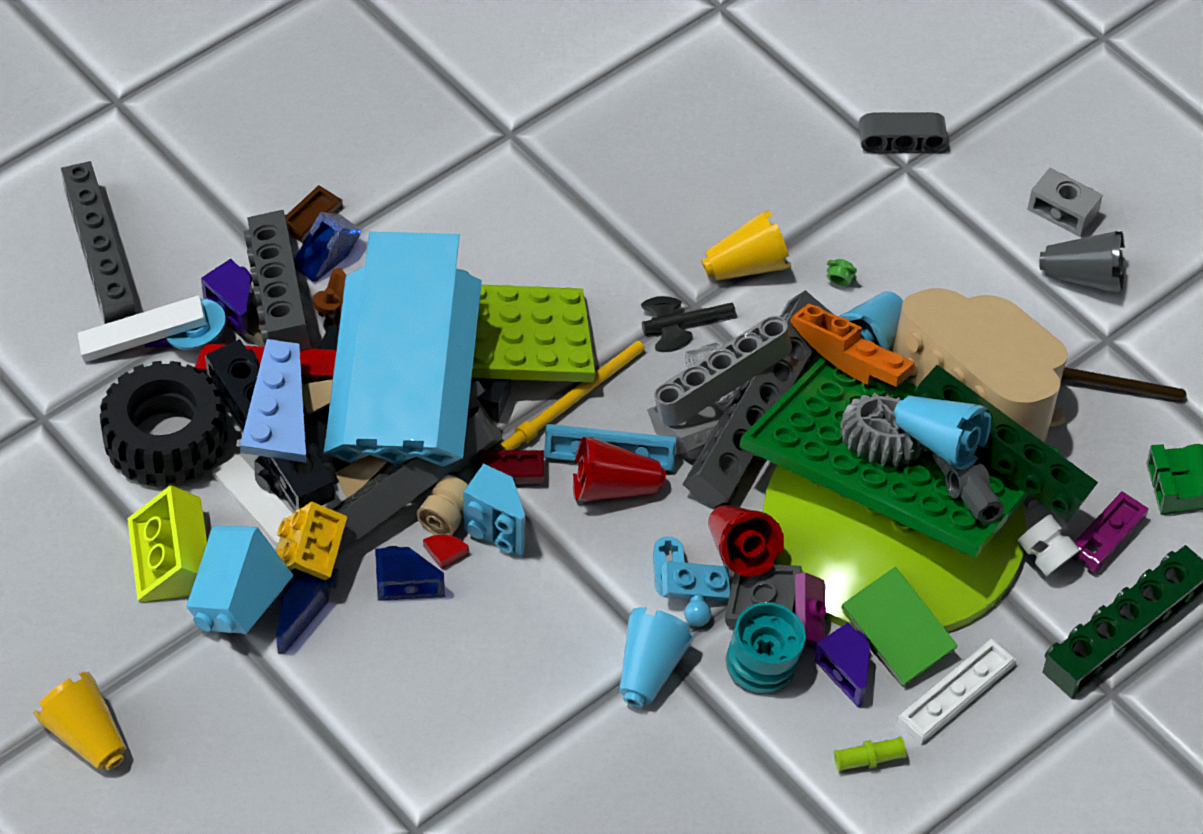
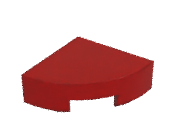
[423,535,469,569]

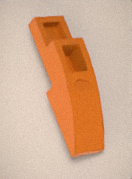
[790,303,915,387]

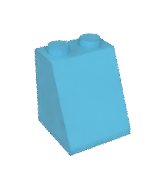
[186,525,294,634]

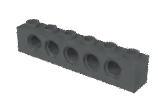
[61,161,136,324]
[244,209,311,351]

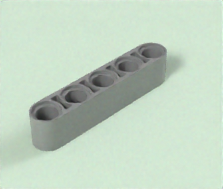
[654,316,792,426]

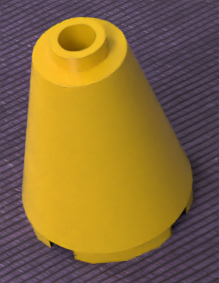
[701,209,792,281]
[33,672,126,770]

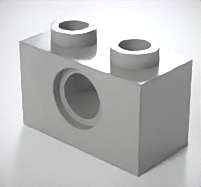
[1027,168,1103,237]

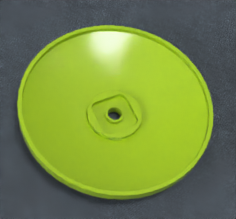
[763,465,1026,632]

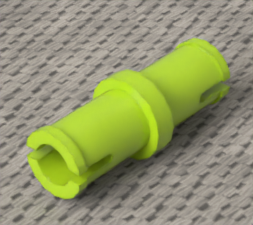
[833,736,907,772]

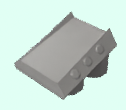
[647,403,724,460]

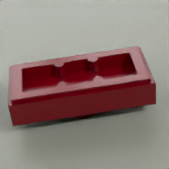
[478,450,544,484]

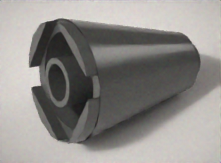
[1039,231,1125,293]

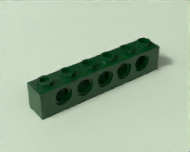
[912,365,1098,523]
[1042,545,1203,699]

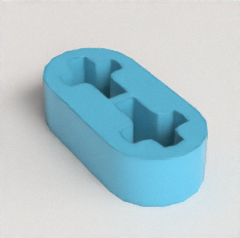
[653,536,685,598]

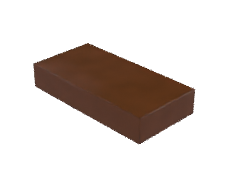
[285,185,343,243]

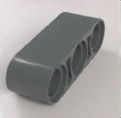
[859,112,948,153]

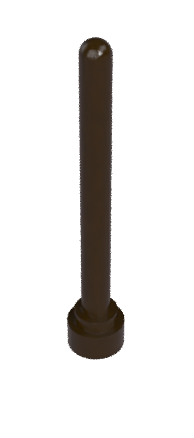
[1062,367,1187,401]

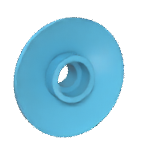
[166,299,226,350]

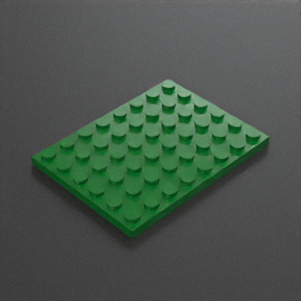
[739,356,1061,558]

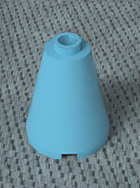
[839,291,903,350]
[894,396,991,470]
[619,607,695,707]

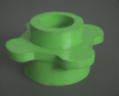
[827,259,857,286]

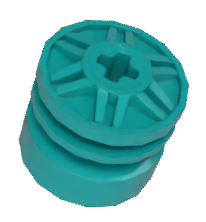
[725,602,806,693]

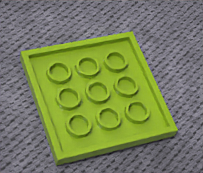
[471,284,595,382]

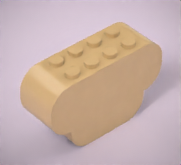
[892,288,1068,442]

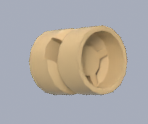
[417,475,468,536]

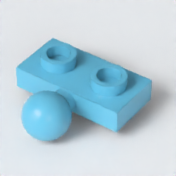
[661,561,730,627]

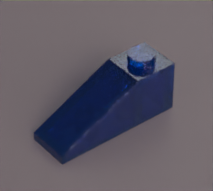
[276,568,339,654]

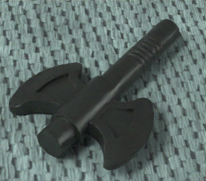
[641,296,735,351]

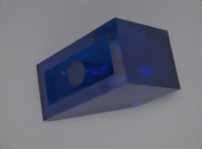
[295,212,362,282]
[375,546,445,601]

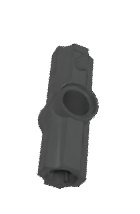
[932,452,1005,525]

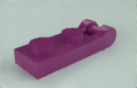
[1072,491,1149,573]

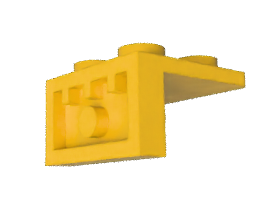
[274,501,347,580]

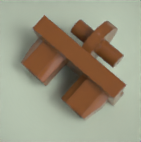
[312,268,347,328]

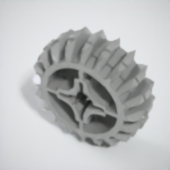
[840,393,927,467]

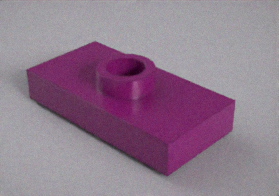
[795,572,826,647]

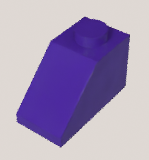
[201,258,252,335]
[814,623,870,708]

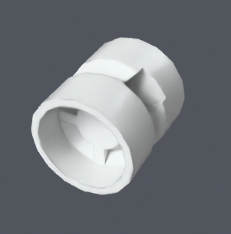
[1017,514,1080,577]

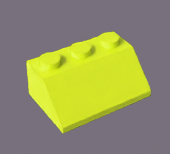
[127,485,207,602]

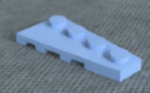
[240,339,306,463]

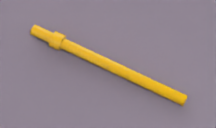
[499,340,645,450]

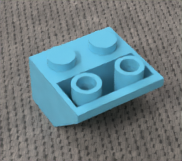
[463,464,525,557]

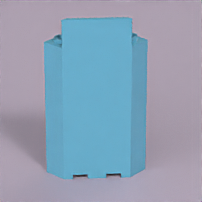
[324,231,482,467]

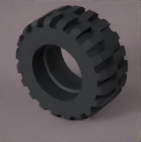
[99,361,228,487]

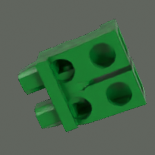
[1146,444,1203,515]

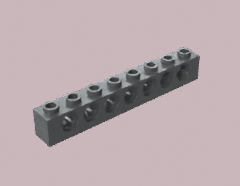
[682,290,833,509]

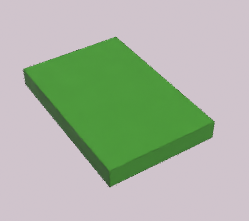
[841,566,958,687]

